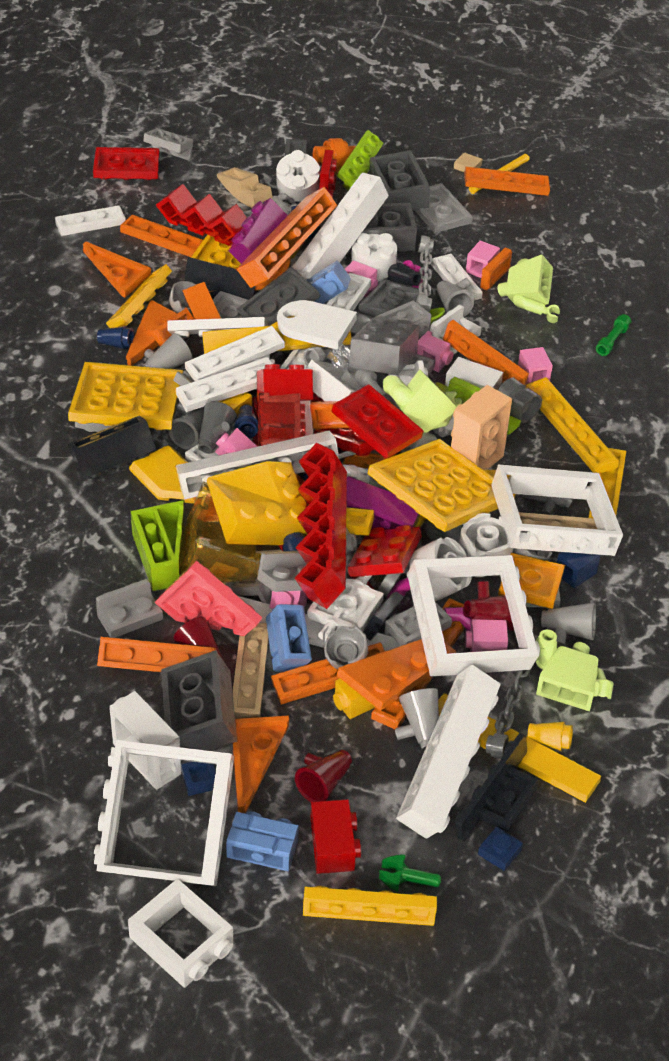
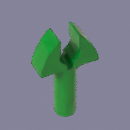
[379,855,441,892]

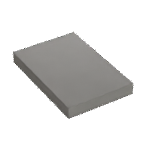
[415,183,473,233]

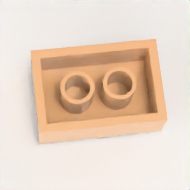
[451,385,512,470]

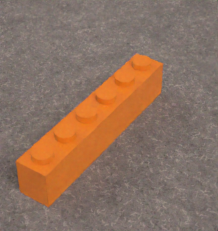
[237,187,338,288]

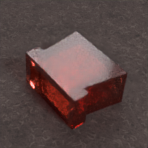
[258,393,306,447]

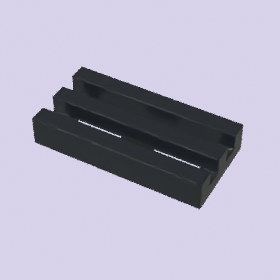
[363,592,404,641]

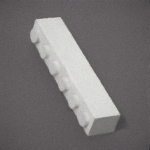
[292,172,389,280]
[176,430,340,499]
[396,664,501,839]

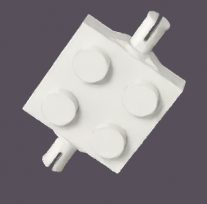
[307,575,384,642]

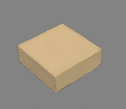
[454,153,482,172]

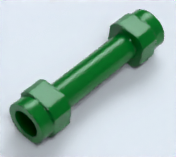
[596,314,631,356]

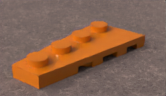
[336,639,457,711]

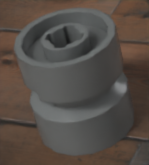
[498,377,542,423]

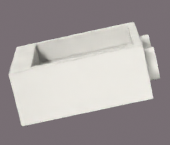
[306,360,362,401]
[110,691,181,790]
[128,878,233,988]

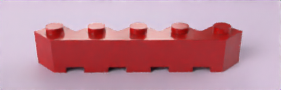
[156,184,305,256]
[294,442,347,609]

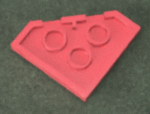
[154,561,262,636]

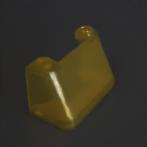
[180,481,261,583]

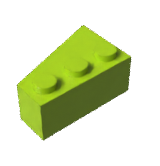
[131,500,185,591]

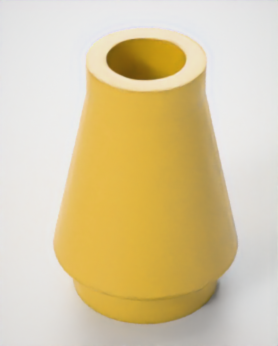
[527,721,573,751]

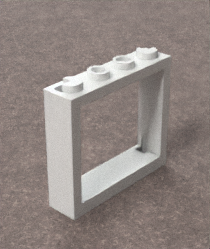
[491,465,623,556]
[407,555,540,676]
[94,740,234,886]

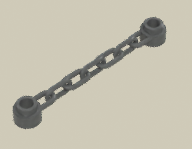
[486,634,539,759]

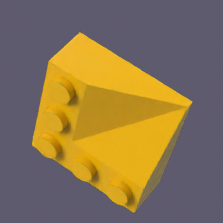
[207,461,307,545]

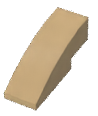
[217,167,272,208]

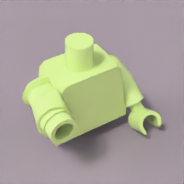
[498,255,560,323]
[383,370,462,433]
[535,629,614,711]

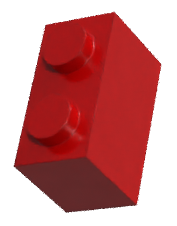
[257,364,313,401]
[310,800,361,874]

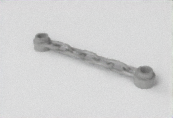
[416,235,434,312]

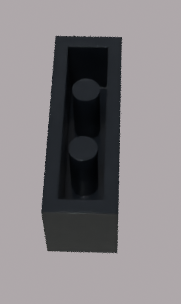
[68,415,156,479]

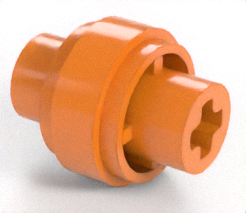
[313,138,356,173]

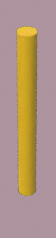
[469,154,529,194]

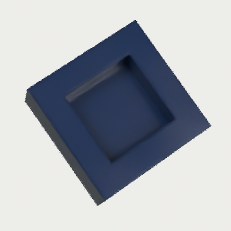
[181,762,216,796]
[478,826,523,871]

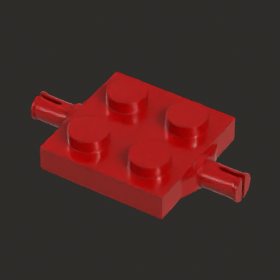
[318,150,337,199]

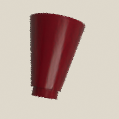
[463,581,514,631]
[173,616,224,661]
[295,750,352,802]

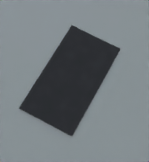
[184,257,255,300]

